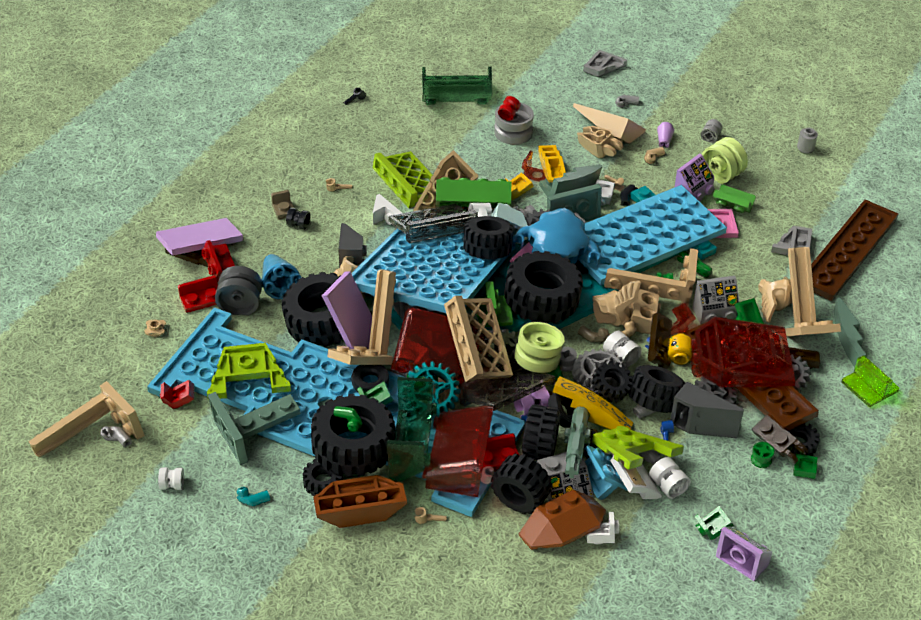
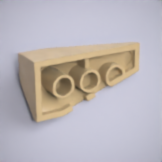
[573,103,646,144]
[413,150,479,221]

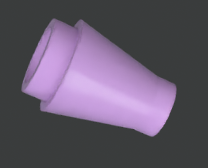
[657,122,675,148]

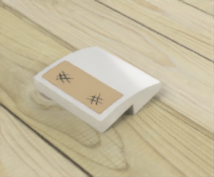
[610,455,662,499]

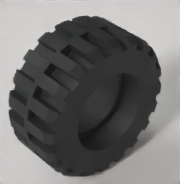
[504,251,583,324]
[281,272,343,347]
[311,394,395,477]

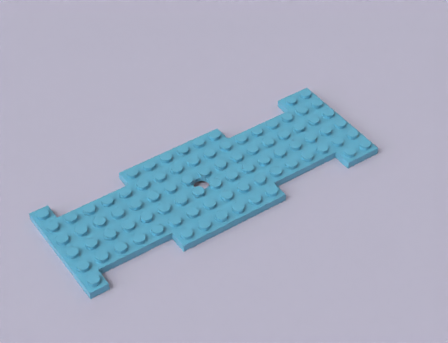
[147,308,526,517]

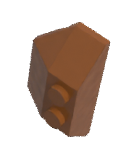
[313,475,407,528]
[519,490,606,550]

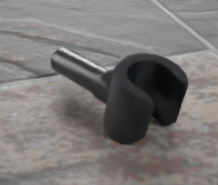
[343,88,367,105]

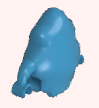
[512,208,600,265]

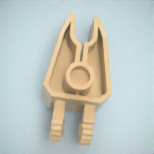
[577,126,624,158]

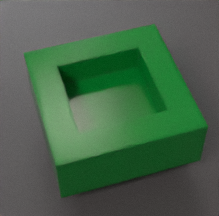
[793,453,818,479]

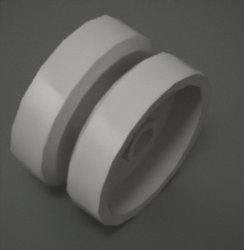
[494,103,534,145]

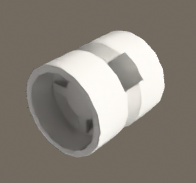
[603,330,642,367]
[649,457,691,499]

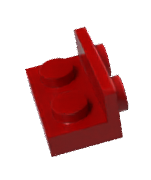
[202,240,235,282]
[178,275,218,313]
[472,433,519,472]

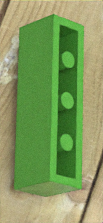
[436,177,512,208]

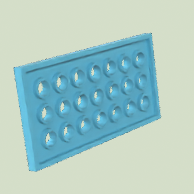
[577,185,727,285]

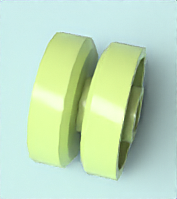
[702,137,748,184]
[515,322,565,373]

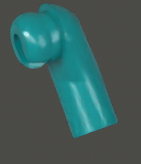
[236,487,270,506]

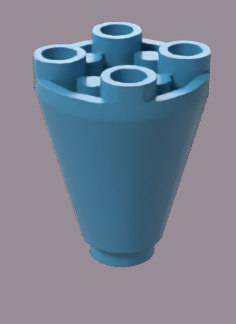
[262,254,302,299]

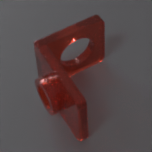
[522,150,546,182]

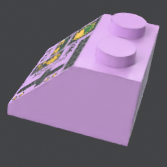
[674,153,715,202]
[716,527,772,581]

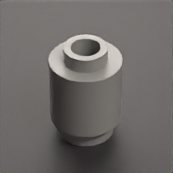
[797,128,818,153]

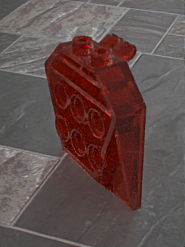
[691,317,795,387]

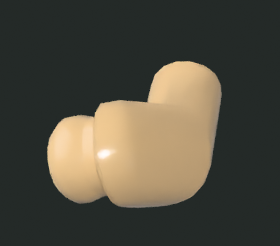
[644,147,665,164]

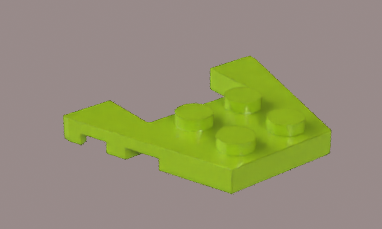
[207,343,291,400]
[592,426,684,469]

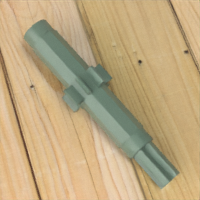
[564,407,591,478]

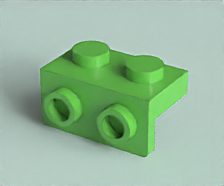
[713,185,756,213]

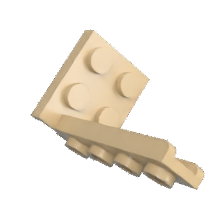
[785,247,841,336]
[604,248,698,308]
[327,269,396,365]
[28,381,145,457]

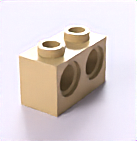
[629,289,661,334]

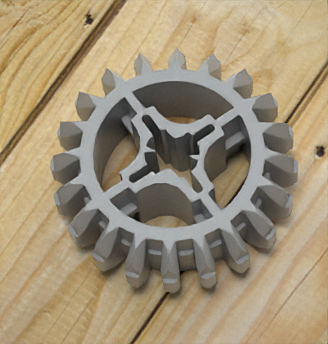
[572,348,628,388]

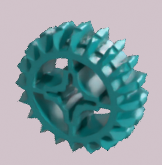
[402,361,461,419]

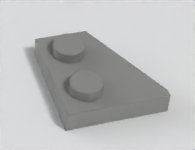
[583,50,627,77]
[771,226,812,255]

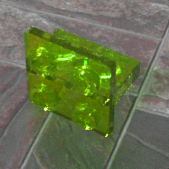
[841,355,900,407]

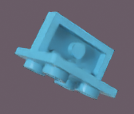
[585,445,628,500]

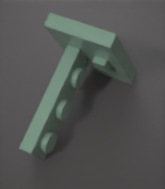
[539,179,602,222]
[208,392,301,465]

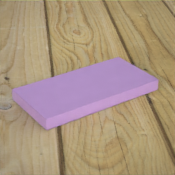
[156,218,243,256]
[322,271,372,349]

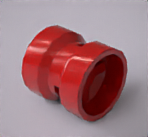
[498,96,521,121]

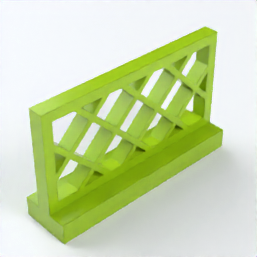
[372,151,433,208]

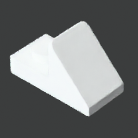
[373,194,403,229]

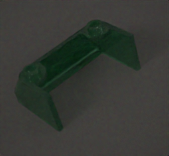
[421,66,492,105]
[387,377,437,483]

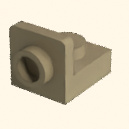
[271,190,294,220]

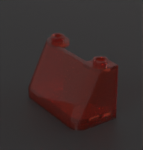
[391,308,485,389]
[422,405,494,497]

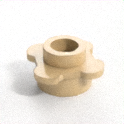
[144,320,166,337]

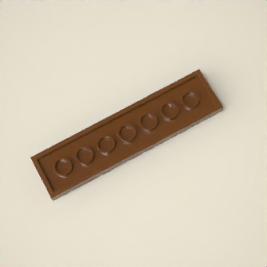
[811,199,899,301]
[684,318,819,431]

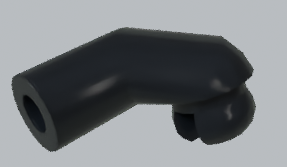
[620,184,638,206]

